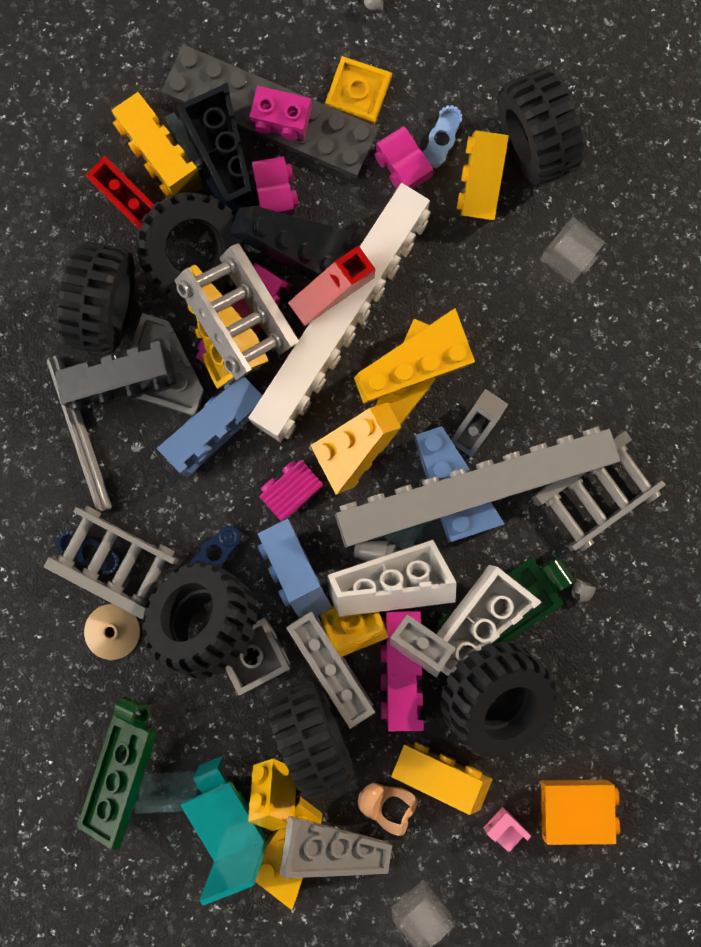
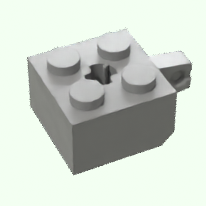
[226,616,292,695]

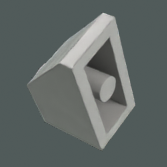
[451,389,508,457]

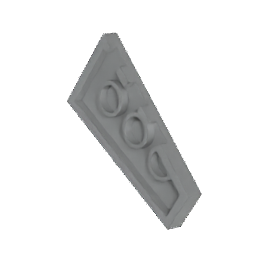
[280,815,392,878]

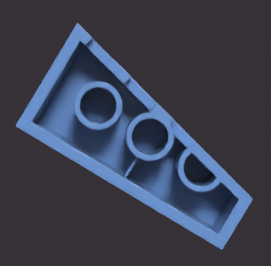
[156,376,263,478]
[413,426,504,543]

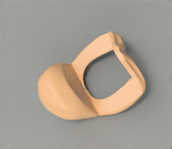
[358,783,418,836]

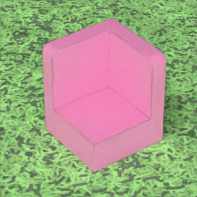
[483,807,531,851]

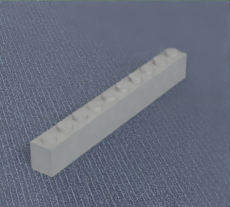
[335,427,620,548]

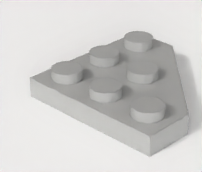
[130,313,205,416]

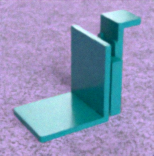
[180,756,267,906]

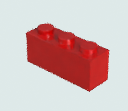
[85,156,154,229]

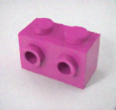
[249,85,312,141]

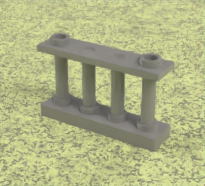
[174,243,299,380]
[531,431,665,552]
[43,505,179,620]
[286,611,375,729]

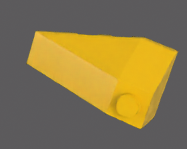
[187,265,269,389]

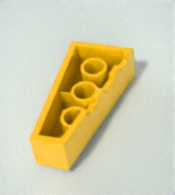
[111,92,204,197]
[354,308,475,404]

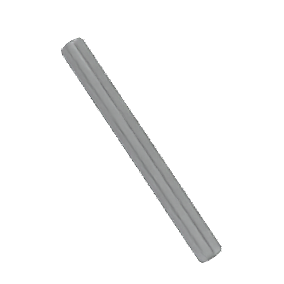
[47,355,112,512]

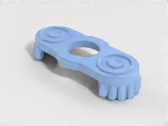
[423,105,462,168]

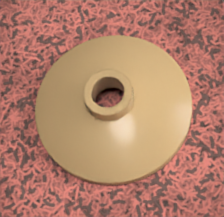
[84,604,140,660]

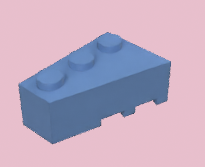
[258,519,333,619]

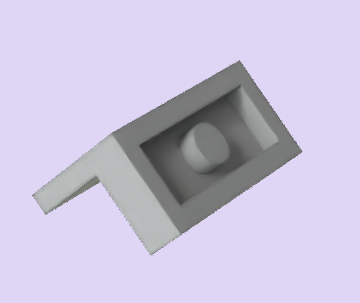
[389,615,456,677]

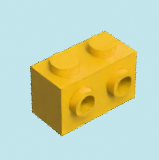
[248,759,296,831]

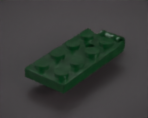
[436,556,575,646]
[77,697,158,850]

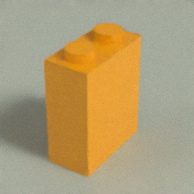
[541,780,620,845]

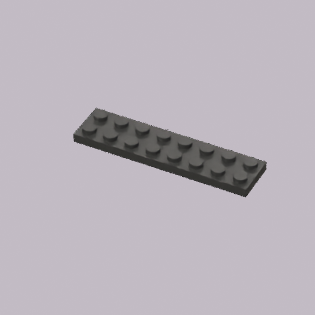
[161,44,379,179]

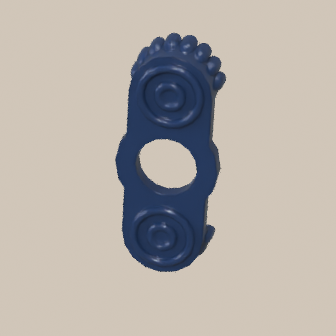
[189,526,242,566]
[56,531,120,574]

